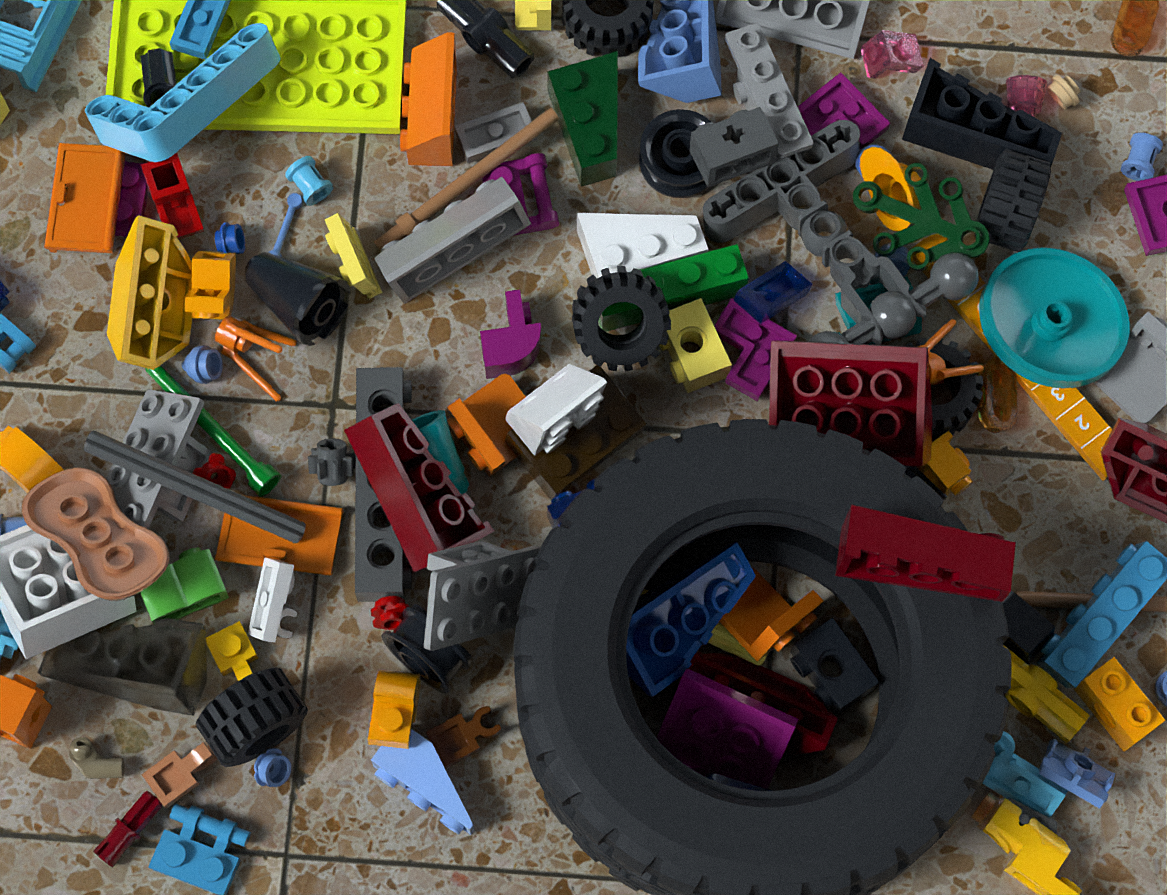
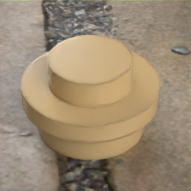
[1047,75,1081,110]

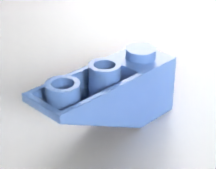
[371,730,474,835]

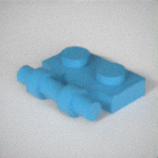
[148,803,251,895]

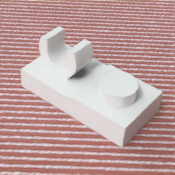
[248,557,297,643]

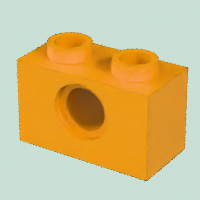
[1074,657,1166,752]

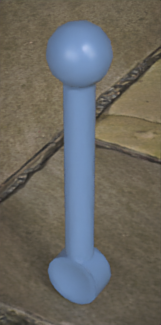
[268,193,303,257]

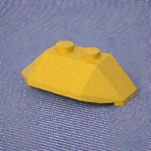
[107,215,192,370]

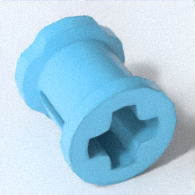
[285,156,333,206]

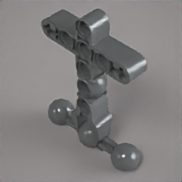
[703,120,979,345]

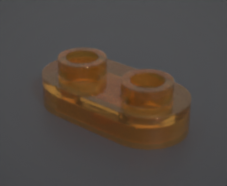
[1110,0,1159,56]
[977,357,1018,433]

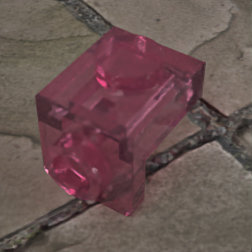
[861,30,924,79]

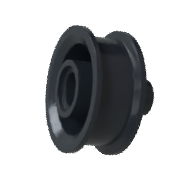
[639,109,711,198]
[381,604,472,694]

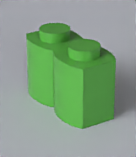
[140,547,229,628]

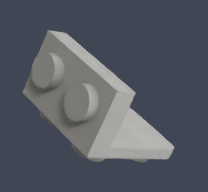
[1093,311,1167,424]

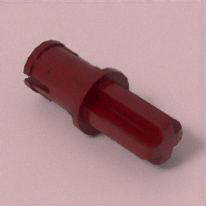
[93,791,162,868]

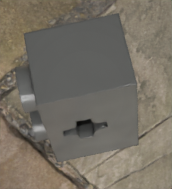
[689,107,779,187]

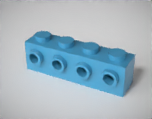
[1037,541,1167,689]

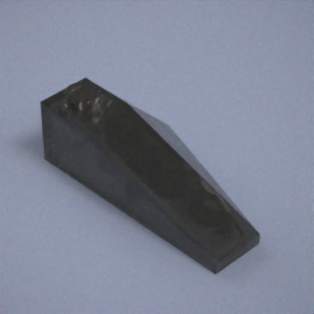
[37,618,208,716]

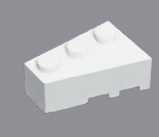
[577,213,708,278]

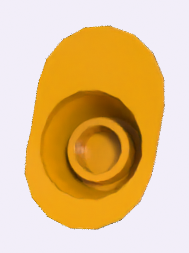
[860,147,921,231]

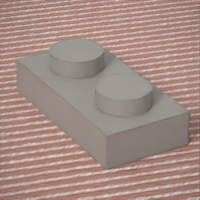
[454,102,537,164]

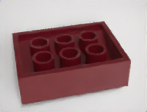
[769,340,932,467]

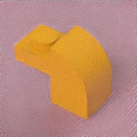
[185,251,236,320]
[0,425,64,493]
[368,670,421,749]

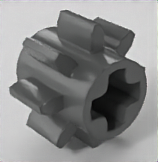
[308,438,356,486]

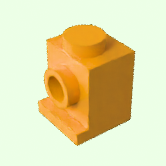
[918,431,973,496]

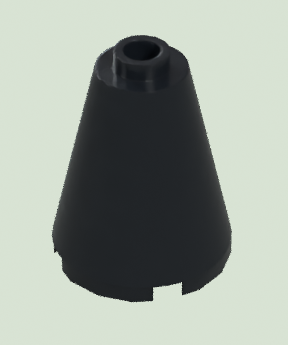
[245,252,351,346]

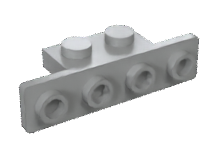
[725,23,813,158]

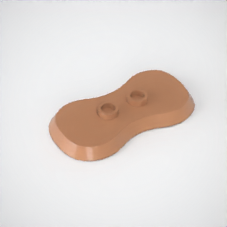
[22,468,170,601]

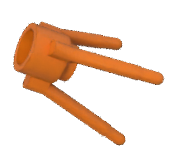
[215,315,297,402]
[918,319,984,385]

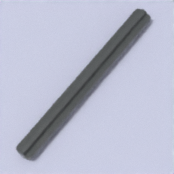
[84,431,306,543]

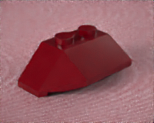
[1100,418,1167,523]
[677,652,838,757]

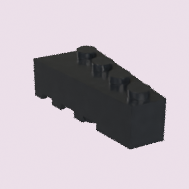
[902,58,1062,170]

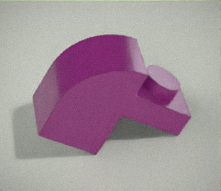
[480,289,541,379]

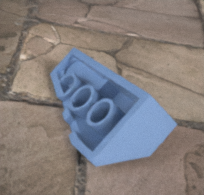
[638,0,722,103]

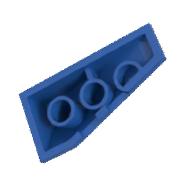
[626,542,756,697]

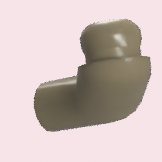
[69,737,125,779]

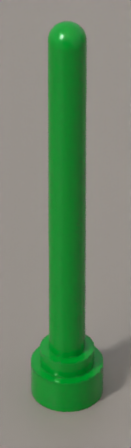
[145,365,282,497]

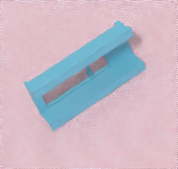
[0,0,82,92]

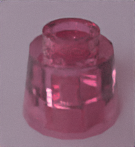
[1006,75,1047,117]

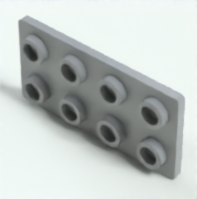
[106,389,213,529]
[424,541,541,651]

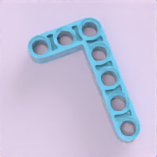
[85,23,281,162]

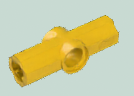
[1003,645,1090,743]

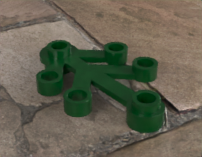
[853,163,990,271]

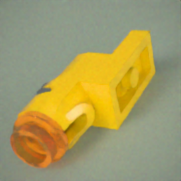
[971,791,1082,895]

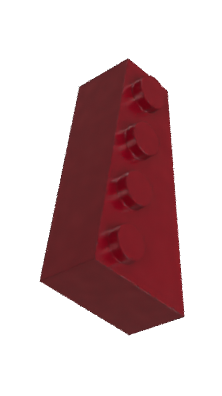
[835,505,1016,602]

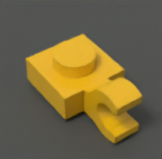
[204,621,259,681]

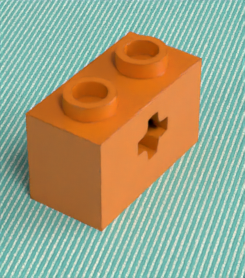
[0,674,52,749]

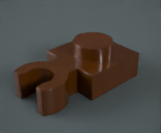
[426,706,501,769]

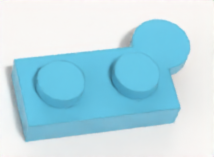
[982,731,1068,818]

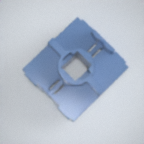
[1039,739,1116,809]

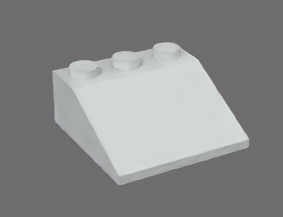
[0,525,137,659]

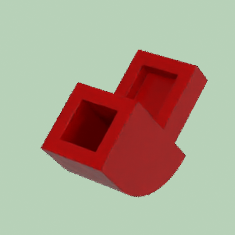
[141,153,204,240]

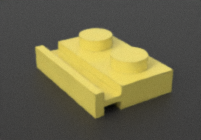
[325,213,383,299]

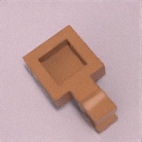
[141,742,218,809]

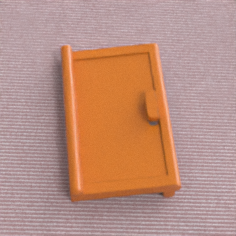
[44,143,126,253]
[215,495,344,576]

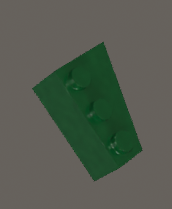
[547,51,618,187]

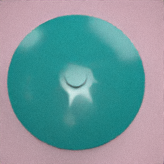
[979,248,1130,388]

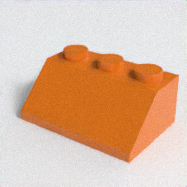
[400,32,457,166]

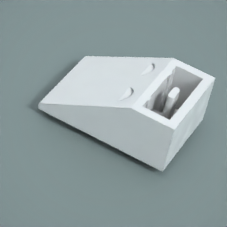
[505,364,607,456]

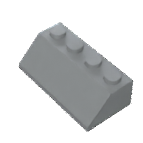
[374,177,531,304]

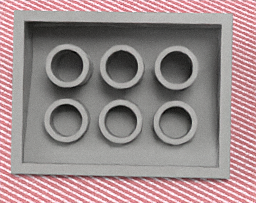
[715,0,870,59]

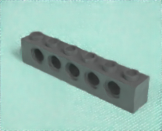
[355,367,412,602]

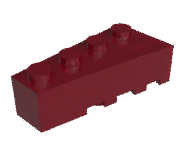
[344,403,495,572]

